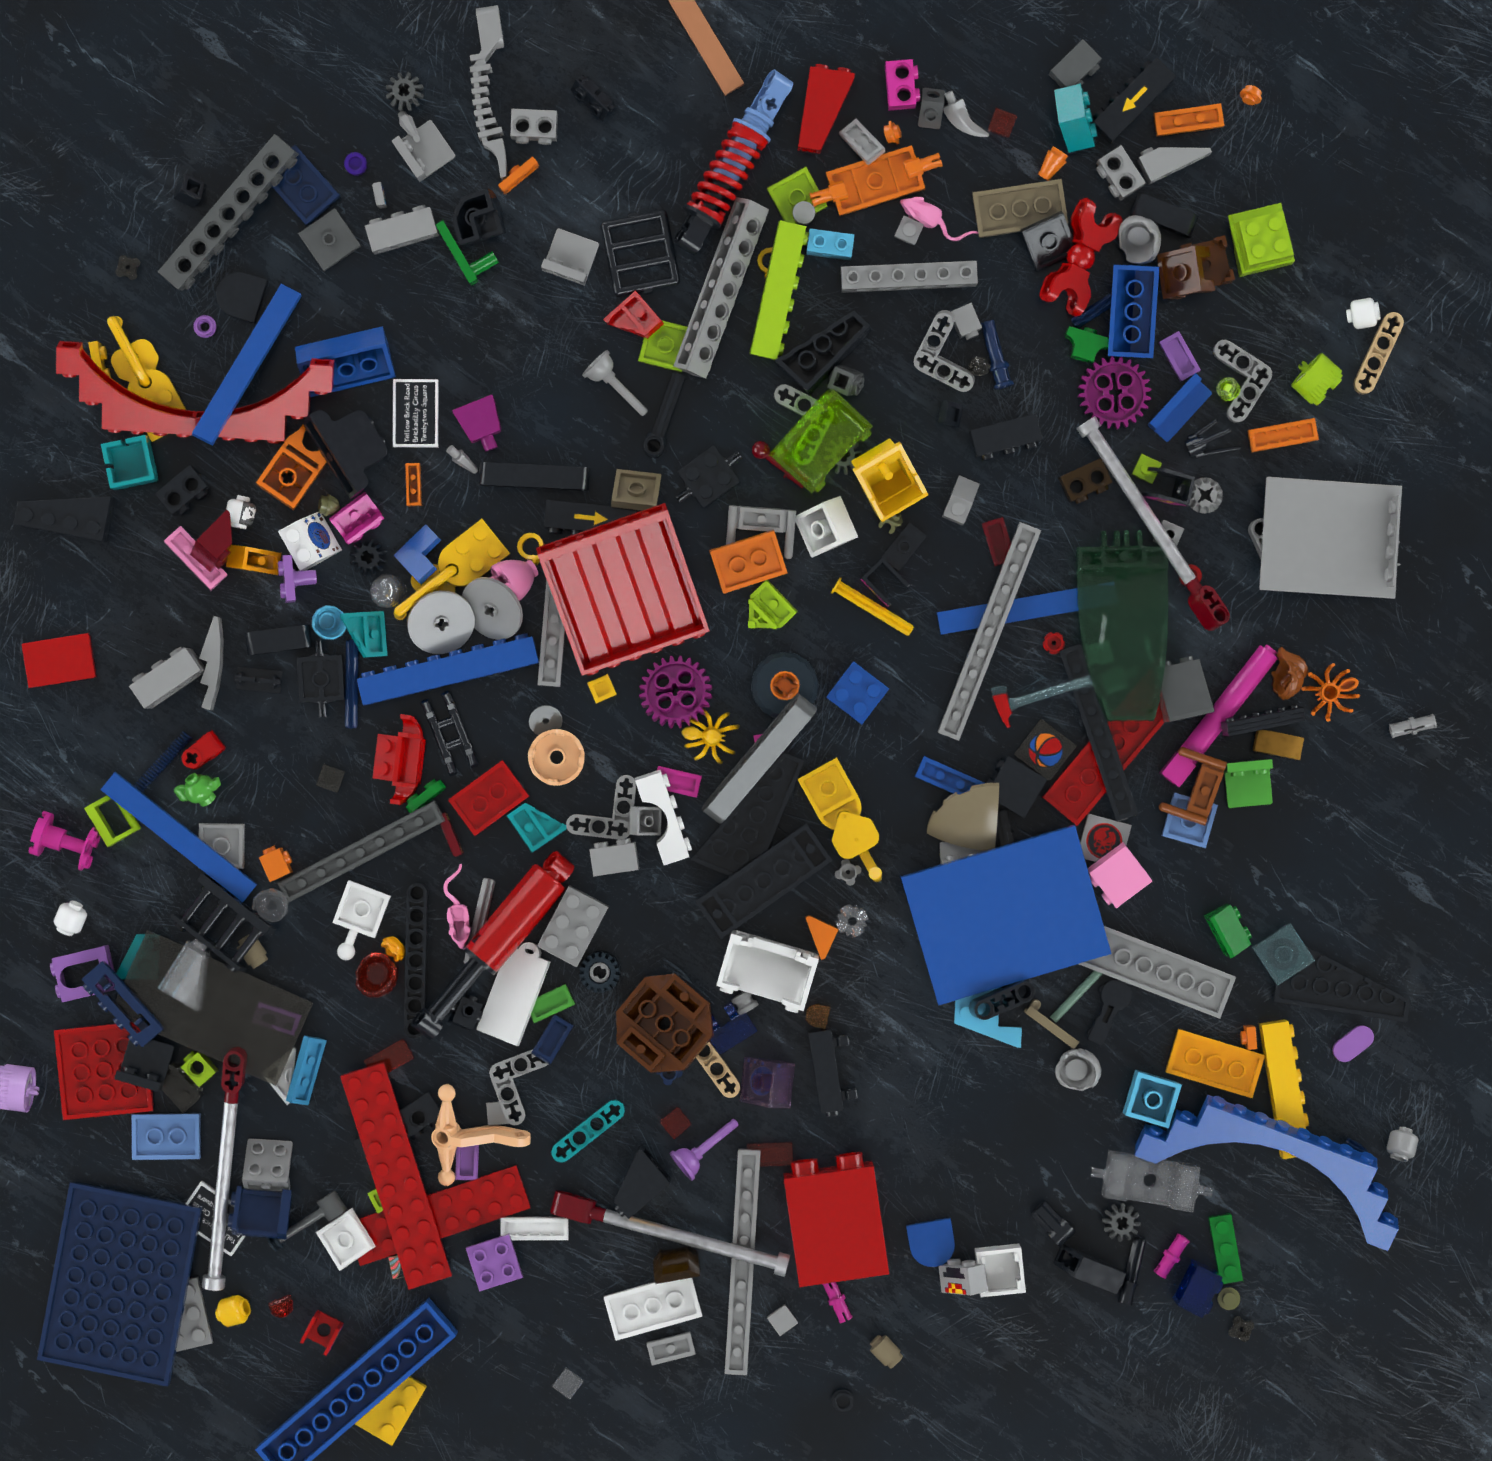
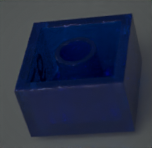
[1172,1258,1223,1318]

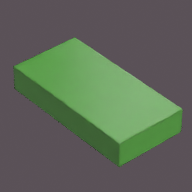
[531,984,575,1023]

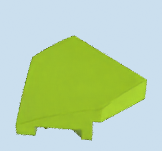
[748,580,798,629]

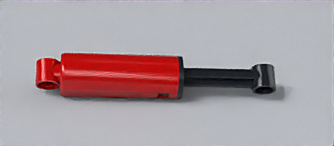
[411,851,574,1040]

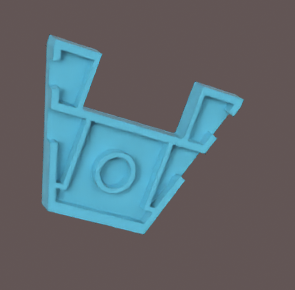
[954,987,1022,1048]

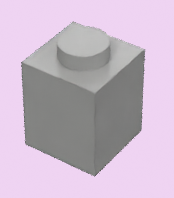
[951,303,982,340]

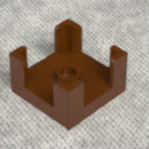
[1178,235,1235,286]
[1157,246,1216,299]

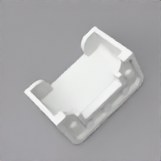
[716,930,819,1013]

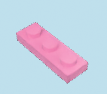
[164,526,228,591]

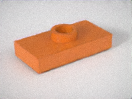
[498,156,539,194]

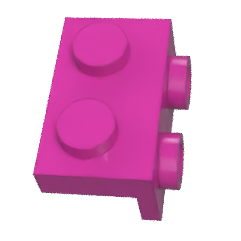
[329,492,384,545]

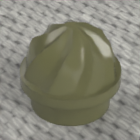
[318,494,340,517]

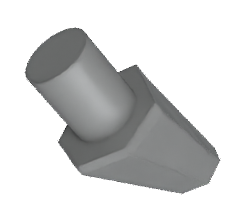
[398,111,420,142]
[446,445,478,474]

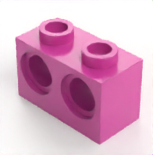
[885,59,920,111]

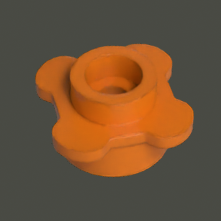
[884,121,902,144]

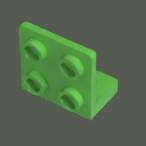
[1224,759,1273,808]

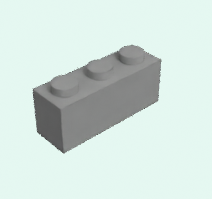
[365,205,439,255]

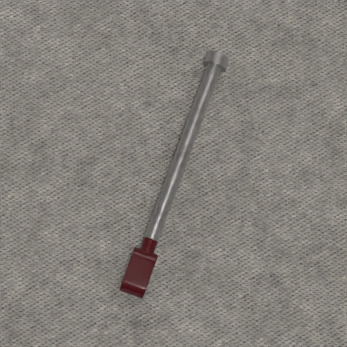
[1077,416,1230,631]
[202,1047,247,1291]
[550,1190,790,1277]

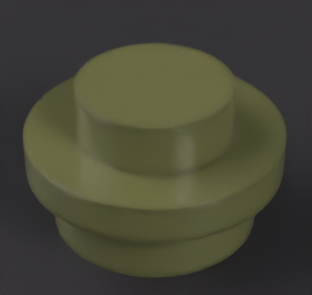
[1217,1287,1240,1310]

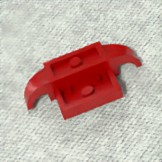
[372,714,426,805]

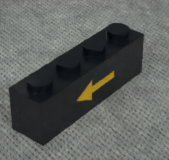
[1093,58,1176,144]
[544,500,637,535]

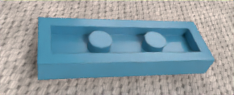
[286,1035,327,1105]

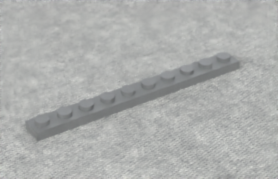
[938,522,1041,741]
[725,1148,761,1375]

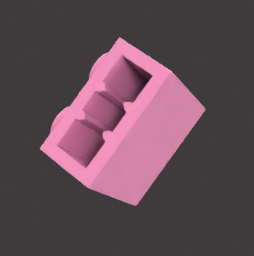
[1087,842,1152,908]

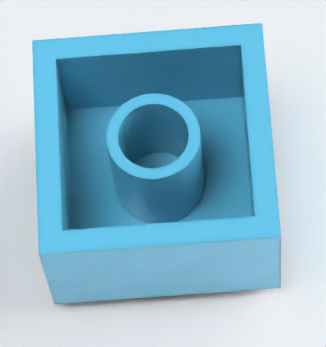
[1122,1069,1182,1128]

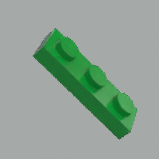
[1208,1213,1243,1285]

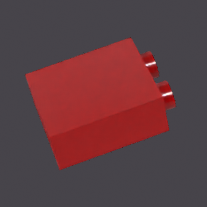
[783,1152,889,1287]

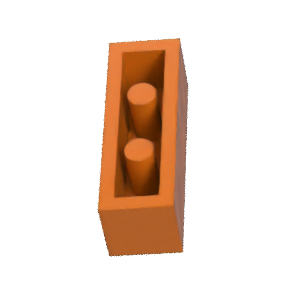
[405,463,422,506]

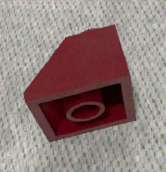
[190,510,232,572]

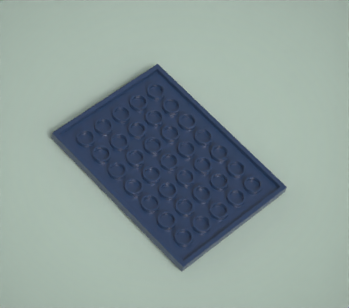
[37,1182,202,1387]

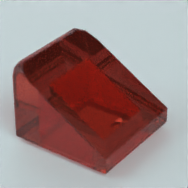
[660,1106,692,1139]

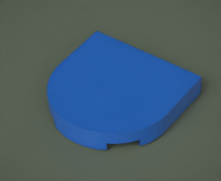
[906,1218,955,1267]

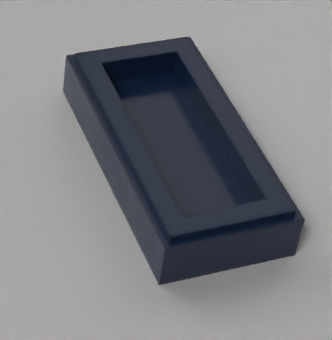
[531,1014,573,1065]

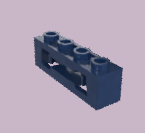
[81,961,165,1047]

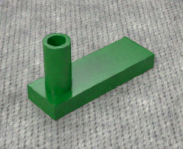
[435,220,499,286]

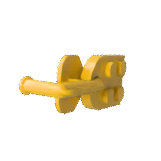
[107,316,186,442]
[394,519,510,620]
[797,758,882,882]

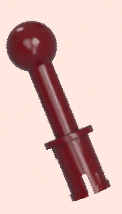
[752,441,810,488]

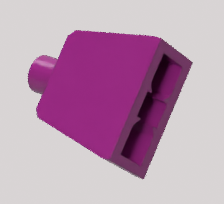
[452,395,502,452]

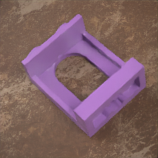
[50,945,115,1002]

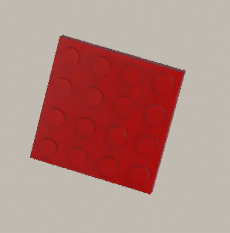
[54,1022,154,1120]

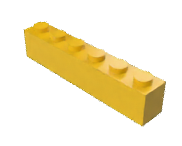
[1259,1019,1309,1159]

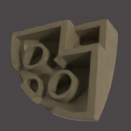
[927,783,999,851]

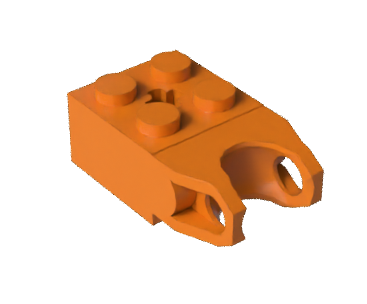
[256,425,326,511]

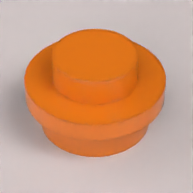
[1240,85,1262,105]

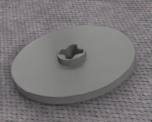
[462,577,523,640]
[407,591,475,654]

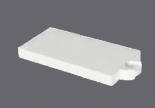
[476,942,551,1046]

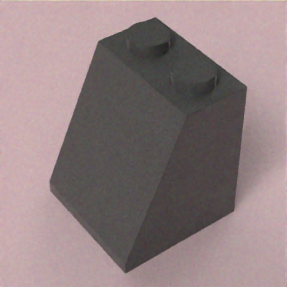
[1152,656,1214,722]

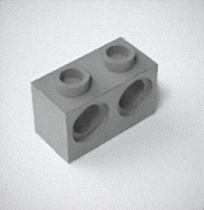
[510,109,558,145]
[1096,145,1146,201]

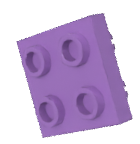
[278,555,317,603]
[466,1233,523,1292]

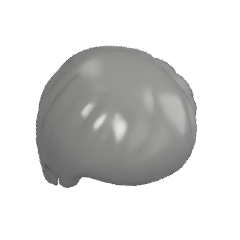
[1118,215,1161,265]
[1055,1048,1101,1091]

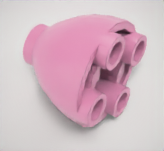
[490,560,538,601]

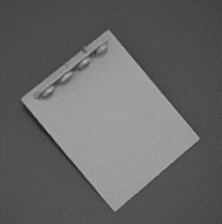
[1259,477,1402,599]

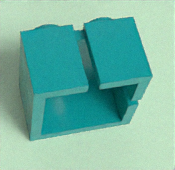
[101,435,159,490]

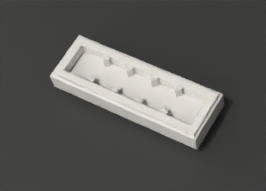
[501,1217,569,1240]

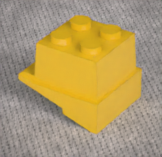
[851,438,928,522]

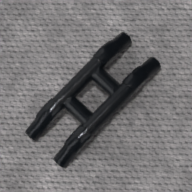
[420,691,479,776]

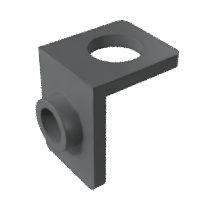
[918,88,945,129]

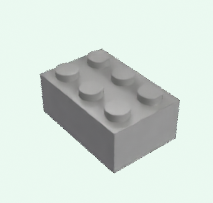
[129,647,205,709]
[537,885,609,967]

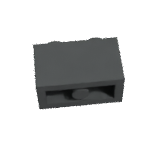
[1049,39,1102,88]

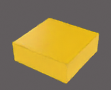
[587,674,617,704]

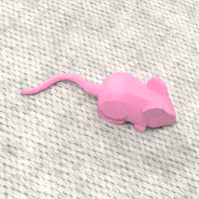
[900,197,978,241]
[443,864,471,949]

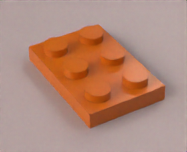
[709,530,787,594]

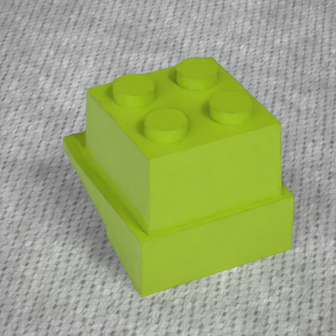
[1228,203,1295,277]

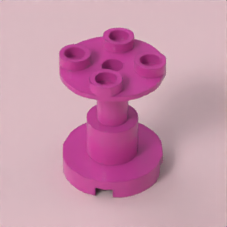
[29,811,101,871]

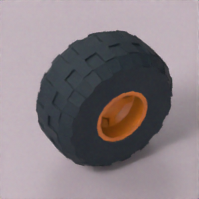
[751,652,819,718]

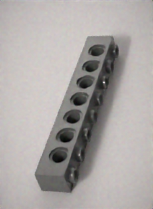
[158,134,299,291]

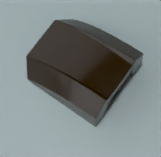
[653,1245,701,1284]

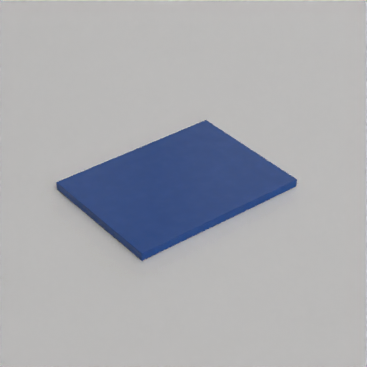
[900,825,1112,1006]

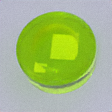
[1216,377,1240,401]

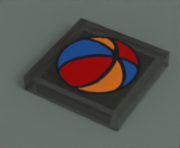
[1013,719,1077,782]

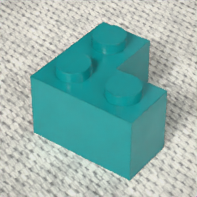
[1054,83,1098,153]

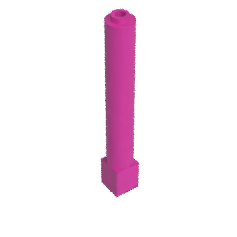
[1159,645,1277,787]

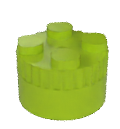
[1291,353,1343,406]

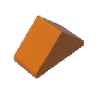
[805,915,839,960]

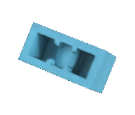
[806,229,854,261]

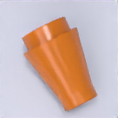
[1038,146,1068,181]

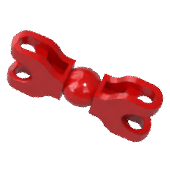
[1039,198,1122,317]

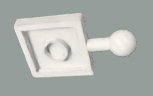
[332,880,391,960]

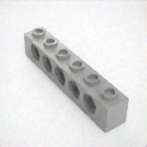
[840,261,978,293]

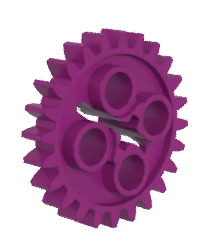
[1078,356,1152,430]
[639,656,713,729]

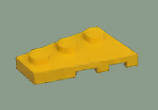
[355,1376,427,1446]

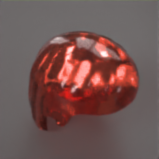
[355,952,398,998]

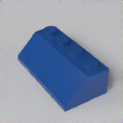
[1108,265,1159,358]
[295,326,396,397]

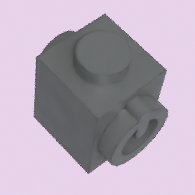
[827,365,864,396]

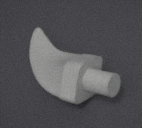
[943,91,989,137]

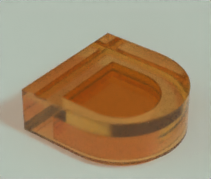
[806,1004,830,1029]

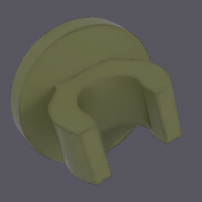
[879,513,903,534]

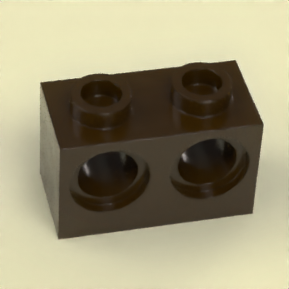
[1058,458,1112,504]

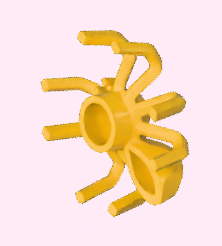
[681,709,740,764]

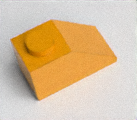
[226,545,281,575]

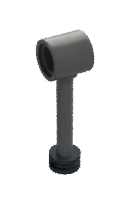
[267,1190,347,1252]

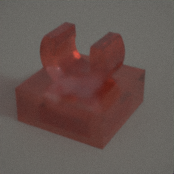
[987,108,1017,138]

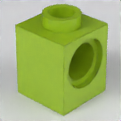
[181,1050,219,1087]

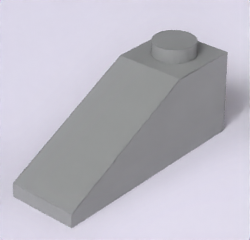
[1137,147,1212,185]

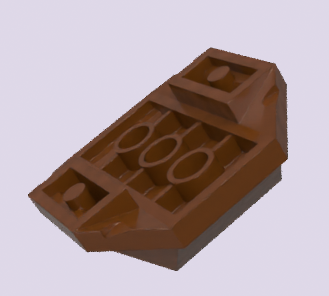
[616,973,714,1073]

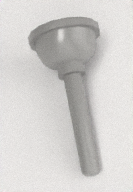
[582,350,648,416]

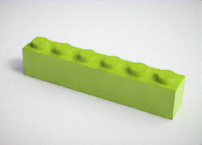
[749,220,809,360]

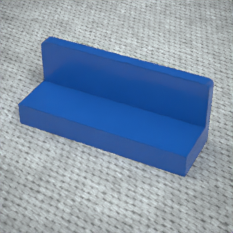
[1147,373,1212,442]

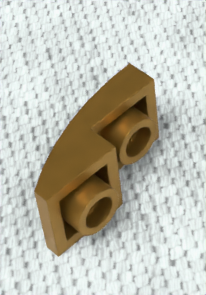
[1253,730,1304,760]

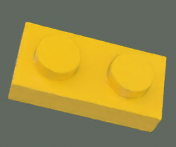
[88,341,111,377]

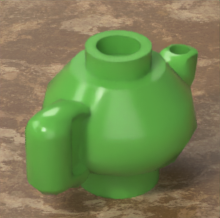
[174,773,221,807]

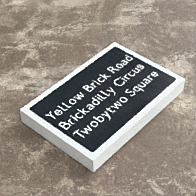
[393,379,439,448]
[186,1181,245,1256]

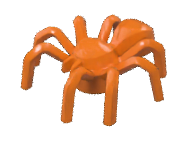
[1301,663,1360,722]

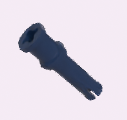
[981,320,1014,390]

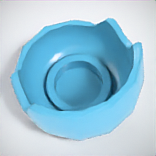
[312,605,346,640]

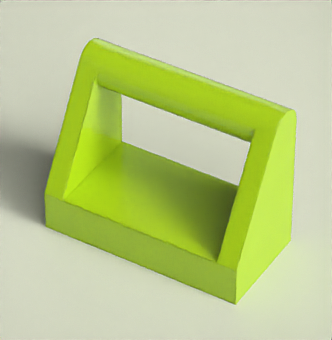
[84,795,141,847]

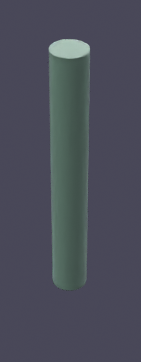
[1050,970,1102,1023]

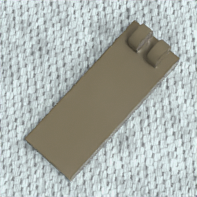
[1024,999,1079,1049]

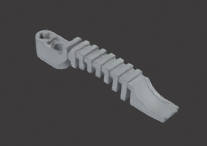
[470,5,507,181]

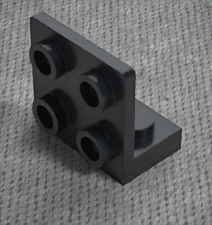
[114,1039,175,1092]

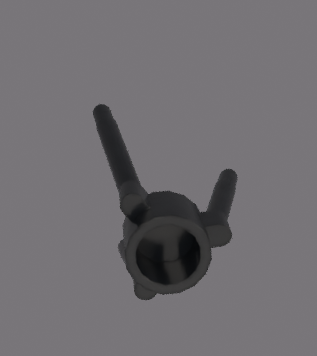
[1184,419,1241,459]

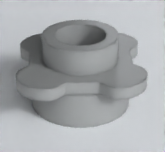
[835,859,861,886]

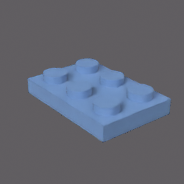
[131,1113,201,1160]

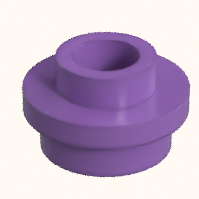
[194,315,217,338]

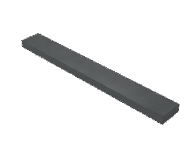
[277,801,446,903]

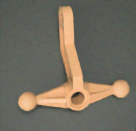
[431,1084,531,1186]

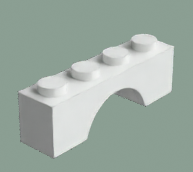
[635,769,692,865]

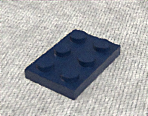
[261,145,340,226]

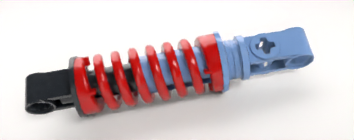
[673,69,793,255]

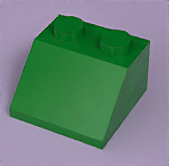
[1204,903,1252,958]

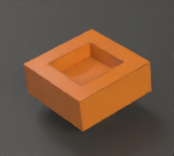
[1240,1025,1257,1050]

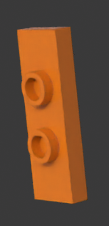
[1248,418,1319,453]

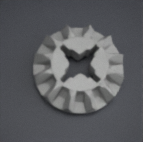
[1189,478,1223,514]

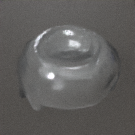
[370,574,407,608]
[252,888,288,922]

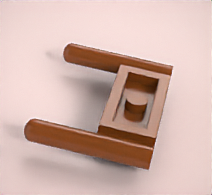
[1159,747,1227,826]

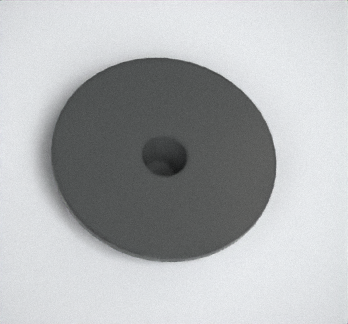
[529,705,562,735]

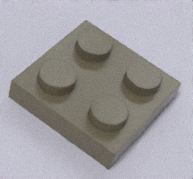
[611,469,661,511]

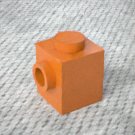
[259,846,293,882]

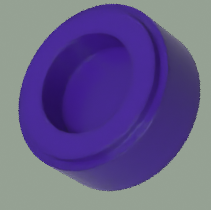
[344,152,367,176]

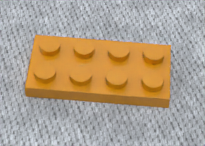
[1165,1029,1265,1098]

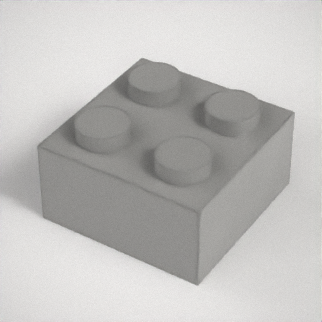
[629,806,662,836]

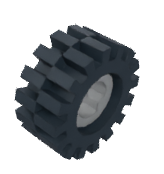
[579,951,620,993]

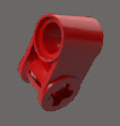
[182,730,226,769]

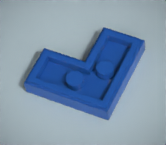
[394,524,441,585]

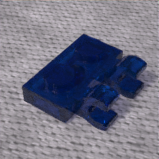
[710,1002,757,1055]

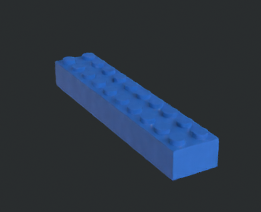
[255,1298,458,1461]

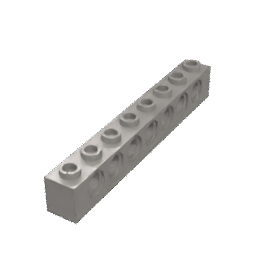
[673,197,769,379]

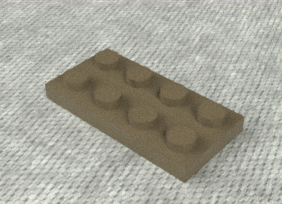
[972,179,1068,238]

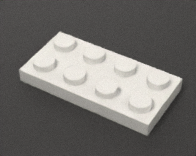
[604,1278,703,1341]

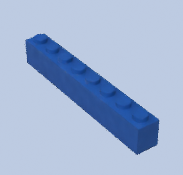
[357,633,539,705]

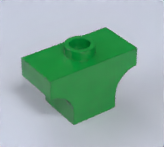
[1065,326,1109,364]

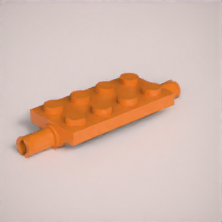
[809,145,943,216]

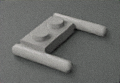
[726,505,796,559]

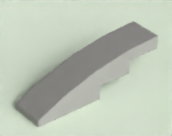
[199,616,224,710]

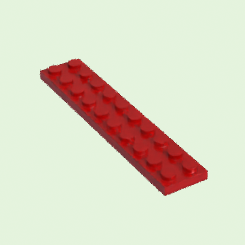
[340,1062,452,1290]

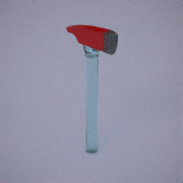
[991,675,1092,728]

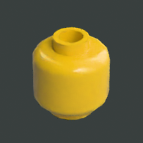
[215,1295,251,1327]

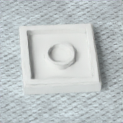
[316,1208,376,1271]

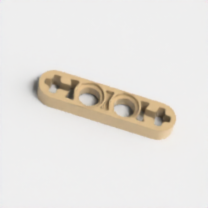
[1353,312,1404,395]
[696,1041,740,1098]

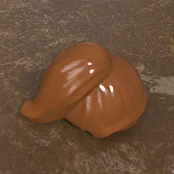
[1271,647,1308,700]

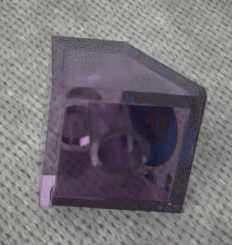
[740,1057,795,1108]

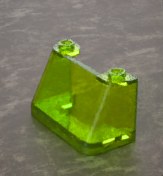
[768,389,873,493]

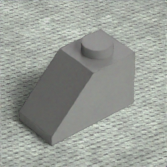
[942,475,980,525]

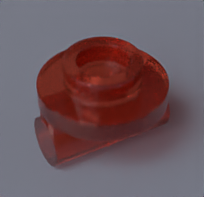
[268,1294,293,1318]

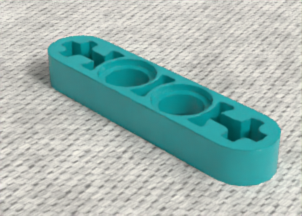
[551,1099,625,1162]

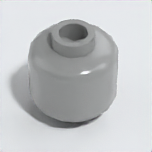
[1386,1127,1419,1162]

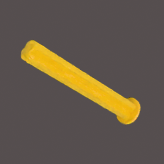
[831,578,914,636]

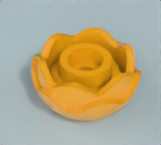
[381,936,405,962]

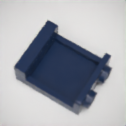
[228,1185,292,1240]

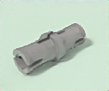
[1389,714,1437,738]

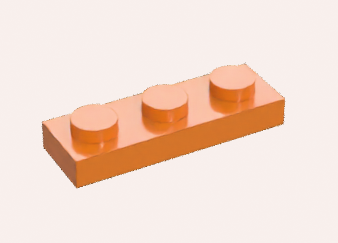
[1153,103,1224,137]

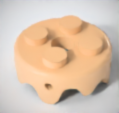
[528,729,585,786]

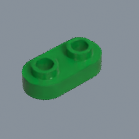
[405,779,446,813]

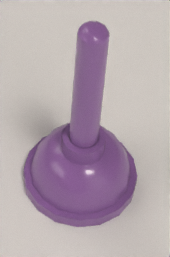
[670,1119,738,1181]

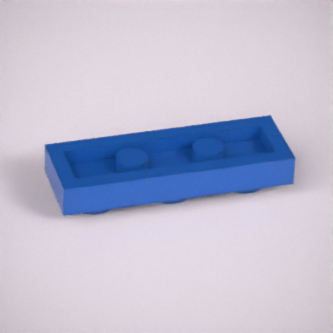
[915,756,984,794]

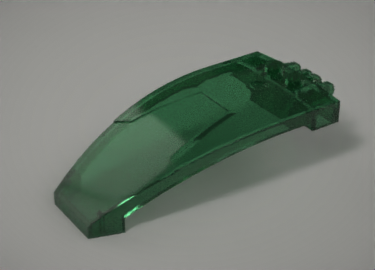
[1076,530,1168,721]

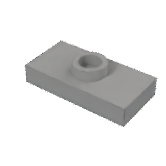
[839,119,885,165]

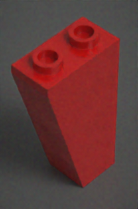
[798,64,855,154]

